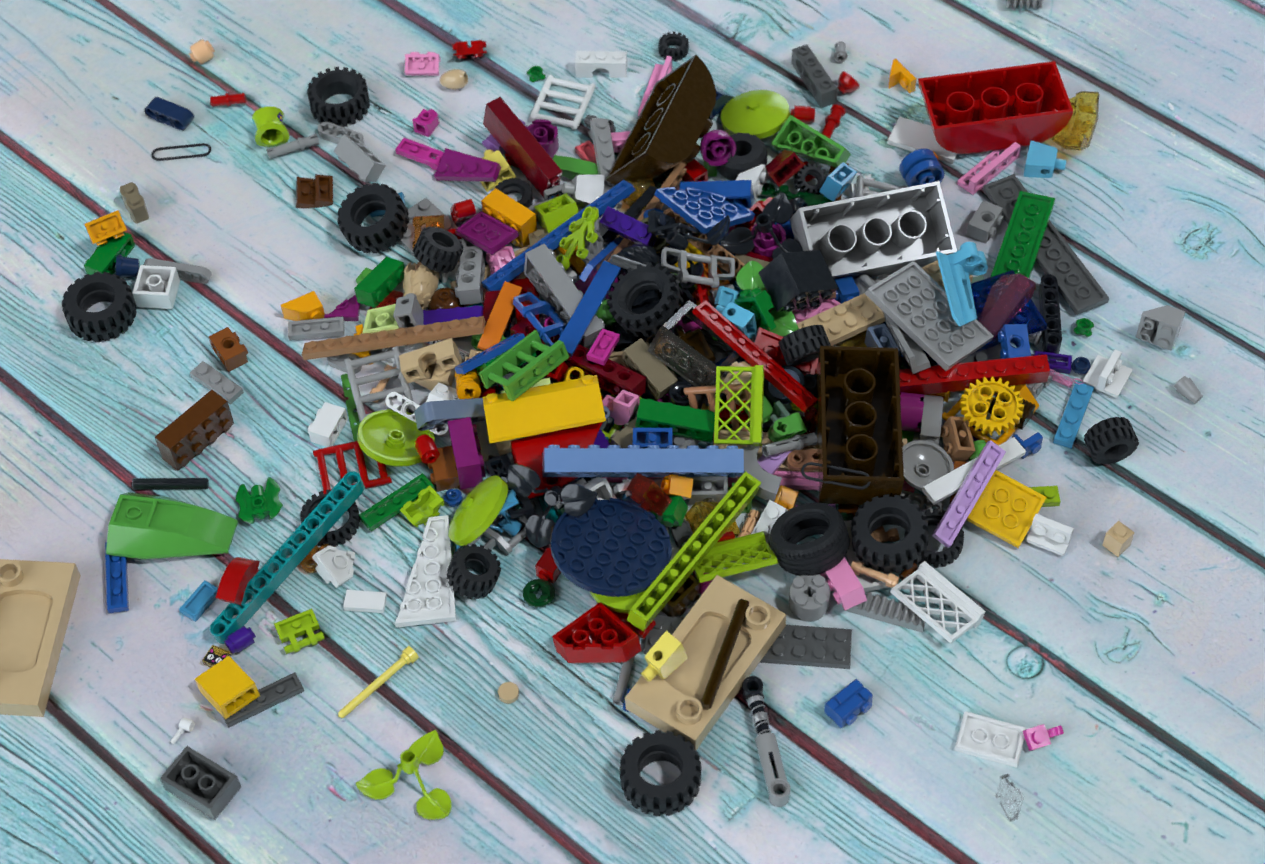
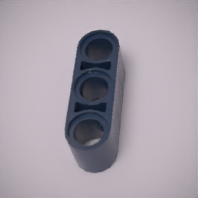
[144,97,194,131]

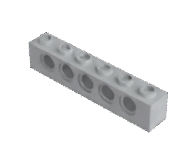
[455,219,487,305]

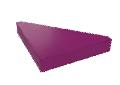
[324,295,361,321]

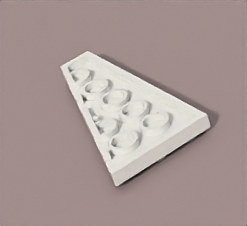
[395,515,456,627]

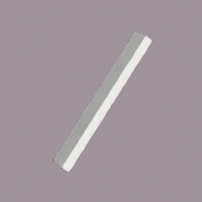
[922,437,1026,505]

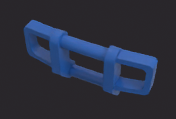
[513,292,567,346]

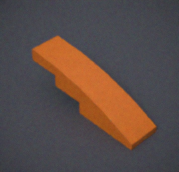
[477,281,522,350]

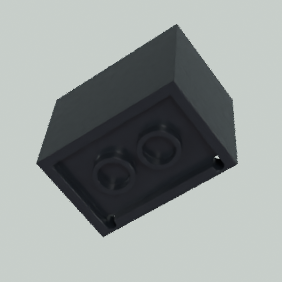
[758,250,838,313]

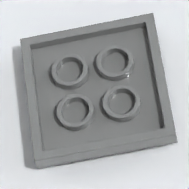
[398,198,458,259]

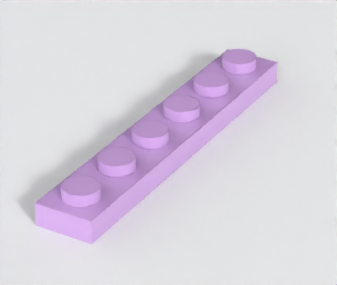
[932,440,1006,547]

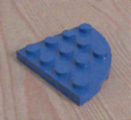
[655,187,755,234]

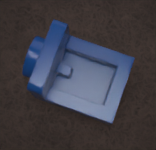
[1012,432,1043,459]

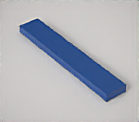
[579,236,623,282]
[559,260,621,357]

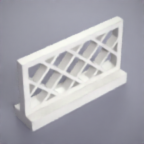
[890,561,986,643]

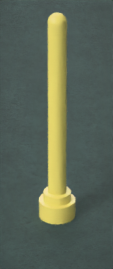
[338,646,419,718]

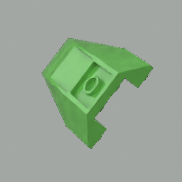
[106,492,238,559]

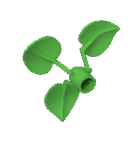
[712,261,799,341]

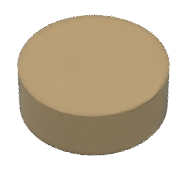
[498,682,519,704]

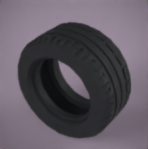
[770,503,850,576]

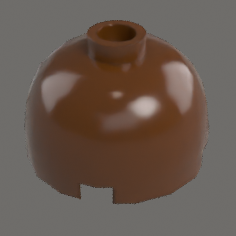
[428,288,464,310]

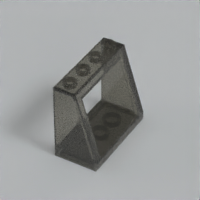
[648,300,742,395]

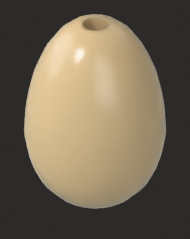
[440,69,468,89]

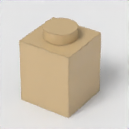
[1102,521,1135,557]

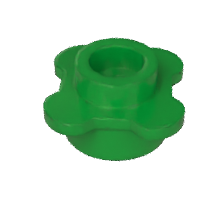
[527,66,546,82]
[1074,318,1094,337]

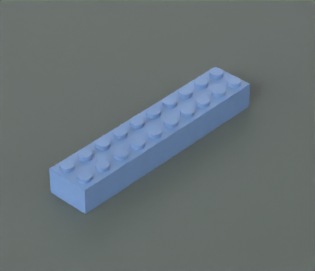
[542,445,744,478]

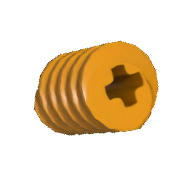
[455,369,481,399]

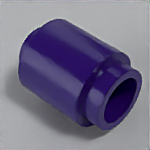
[224,626,256,654]

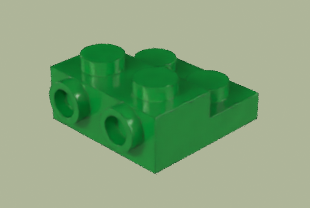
[735,287,776,331]

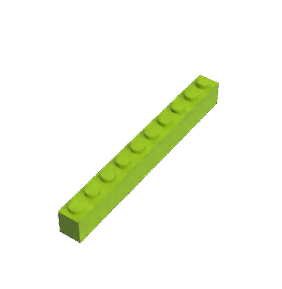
[627,471,762,632]

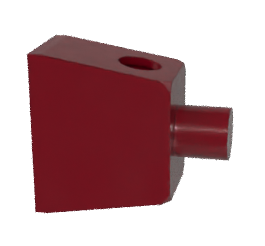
[766,150,805,187]

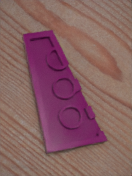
[434,148,501,182]

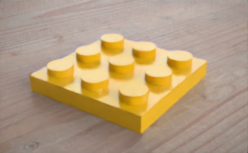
[966,470,1047,549]

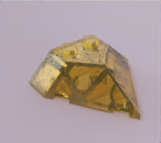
[1050,91,1099,150]

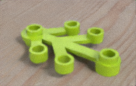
[555,206,599,270]

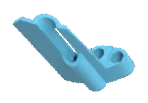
[936,242,988,327]

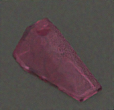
[978,273,1036,342]

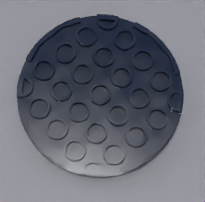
[551,498,672,597]

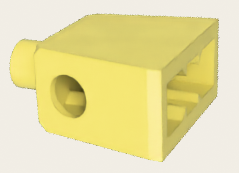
[480,149,516,192]
[641,631,688,682]

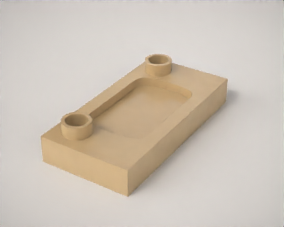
[0,559,81,717]
[625,575,786,750]

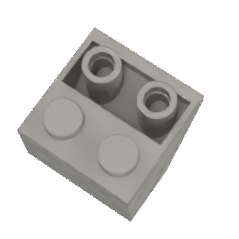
[1136,305,1185,351]

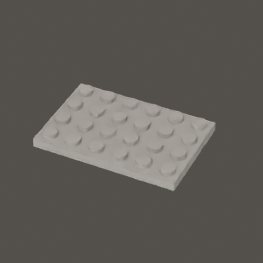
[865,261,994,371]

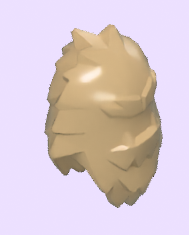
[403,262,439,310]

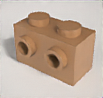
[940,416,975,462]

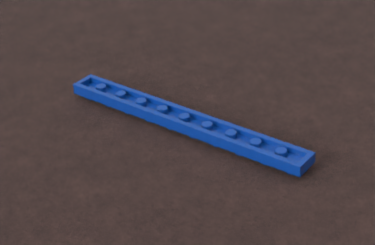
[481,180,635,291]

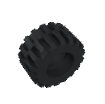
[413,226,464,273]
[778,325,831,366]
[1084,417,1139,465]
[446,544,501,599]

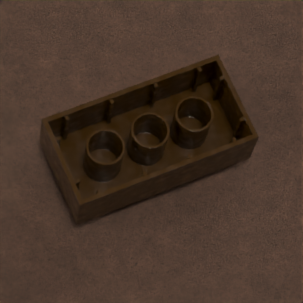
[816,346,904,505]

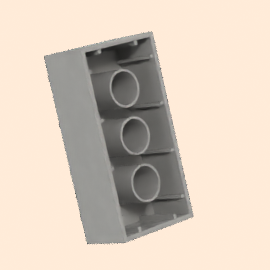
[790,181,957,279]

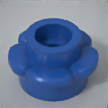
[443,489,463,507]

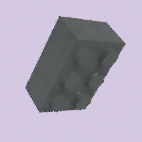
[160,746,241,820]

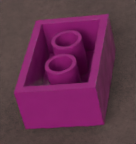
[447,417,486,489]

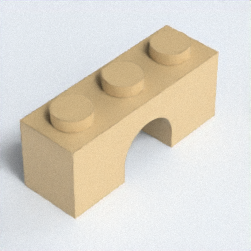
[399,338,461,383]

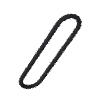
[151,143,211,161]
[801,462,871,489]

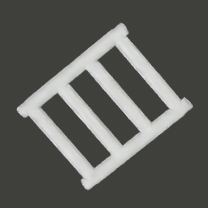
[529,75,596,131]

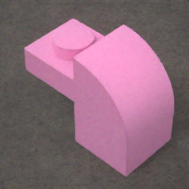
[602,390,640,425]

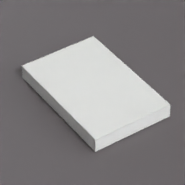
[954,711,1027,768]

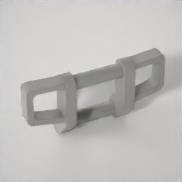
[661,247,735,289]
[468,499,536,555]

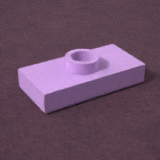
[758,450,794,474]

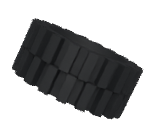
[307,67,370,127]

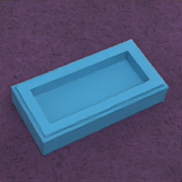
[179,580,218,622]

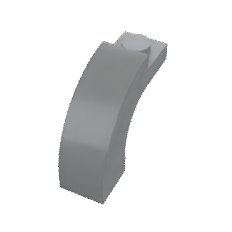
[919,395,943,446]
[741,435,782,502]

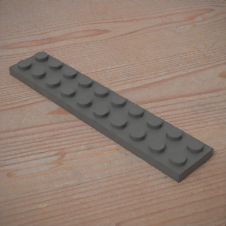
[983,174,1109,315]
[644,615,852,669]

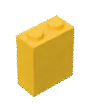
[195,656,260,719]

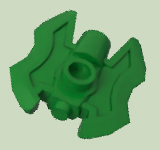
[236,477,283,524]

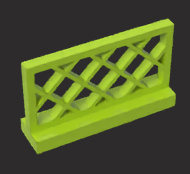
[714,365,764,446]
[694,531,778,583]

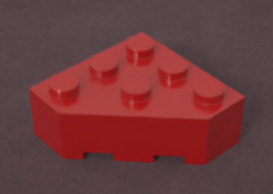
[552,602,642,663]

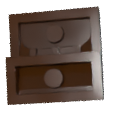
[296,174,333,208]

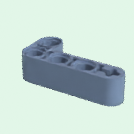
[414,398,486,431]

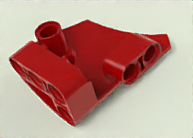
[510,422,603,499]

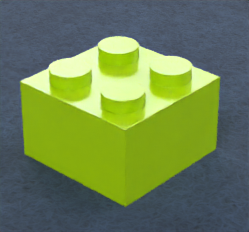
[534,193,579,233]

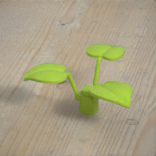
[356,730,452,820]

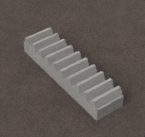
[845,592,926,633]

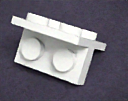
[1083,349,1132,398]

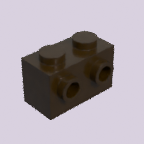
[661,575,701,618]

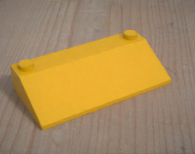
[483,375,606,444]

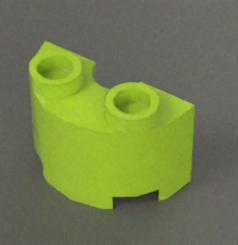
[400,486,445,527]

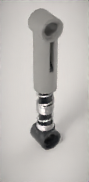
[742,676,790,807]

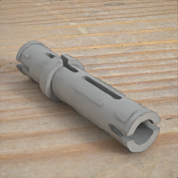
[266,134,319,160]
[762,432,818,457]

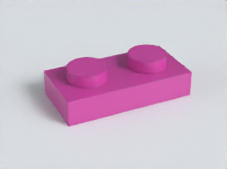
[587,328,620,366]

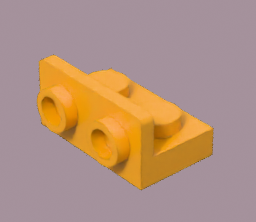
[84,210,127,246]

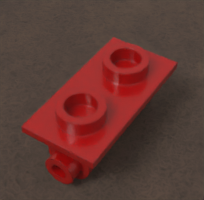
[452,39,487,59]

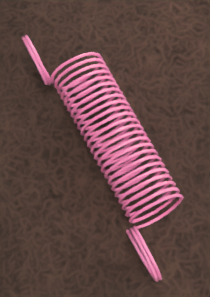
[1049,369,1083,388]

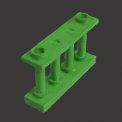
[479,330,569,401]

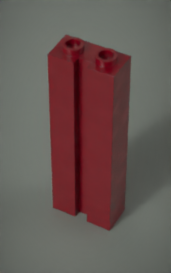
[483,97,563,198]

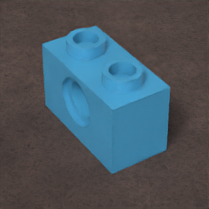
[819,162,857,202]

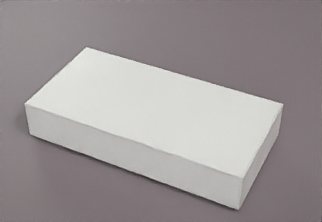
[343,590,387,613]

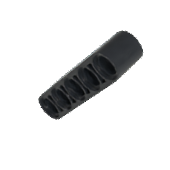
[1039,274,1062,354]

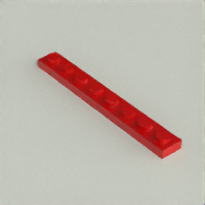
[692,301,818,412]

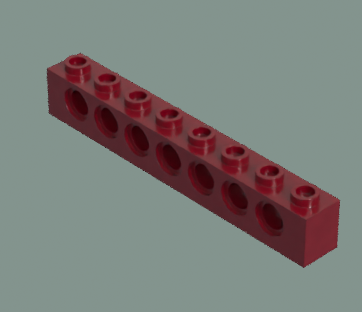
[510,318,646,397]

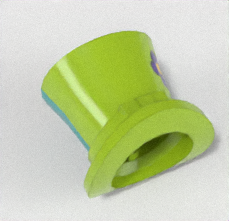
[252,106,289,147]

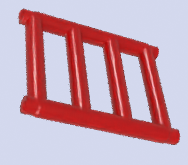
[313,441,392,494]

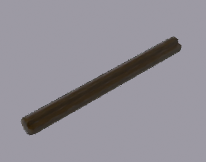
[701,599,749,709]

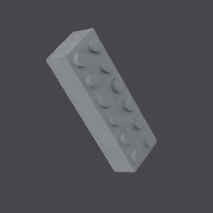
[524,244,605,349]

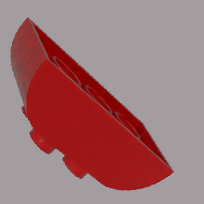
[918,61,1074,154]

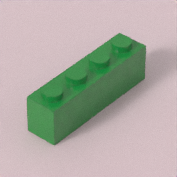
[635,398,715,442]

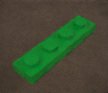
[359,473,435,532]

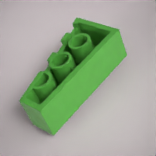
[771,115,851,168]

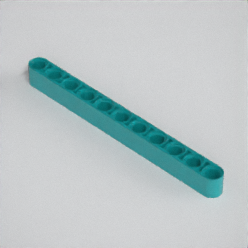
[210,471,365,644]

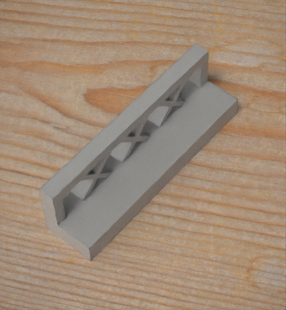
[883,312,931,374]

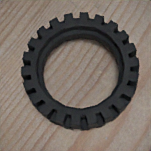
[300,490,360,547]
[904,509,964,568]

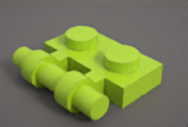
[274,609,325,654]

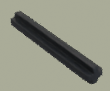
[132,478,209,490]

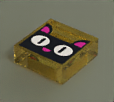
[202,645,231,667]

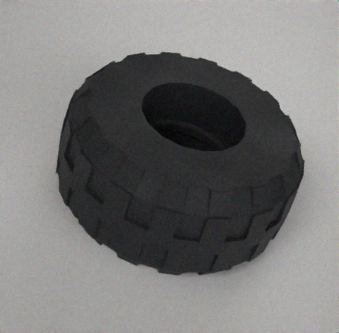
[716,133,767,181]

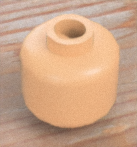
[189,39,215,64]

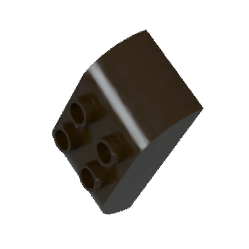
[606,55,716,189]

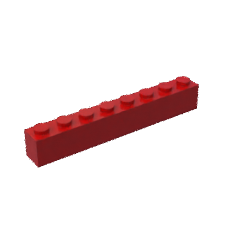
[899,354,1050,395]

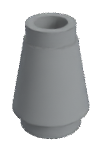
[1174,376,1203,404]

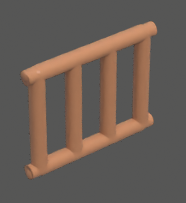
[684,384,763,432]

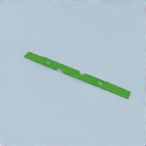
[340,374,360,441]

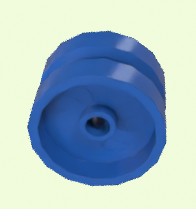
[899,149,945,187]

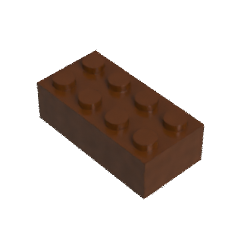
[155,390,234,471]

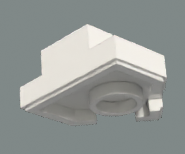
[312,546,355,588]

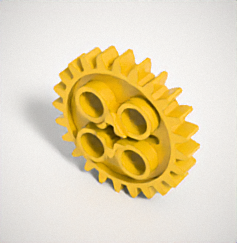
[960,377,1024,436]

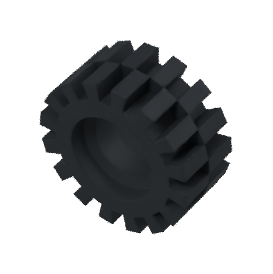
[658,31,689,62]
[794,163,828,195]

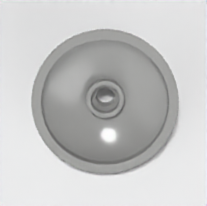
[903,440,954,490]

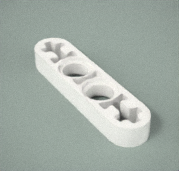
[385,392,449,437]

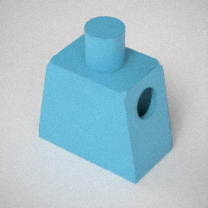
[1023,141,1067,178]
[715,302,757,340]

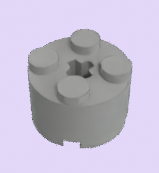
[789,575,830,622]

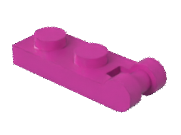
[395,138,444,170]

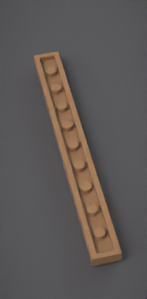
[302,316,486,360]

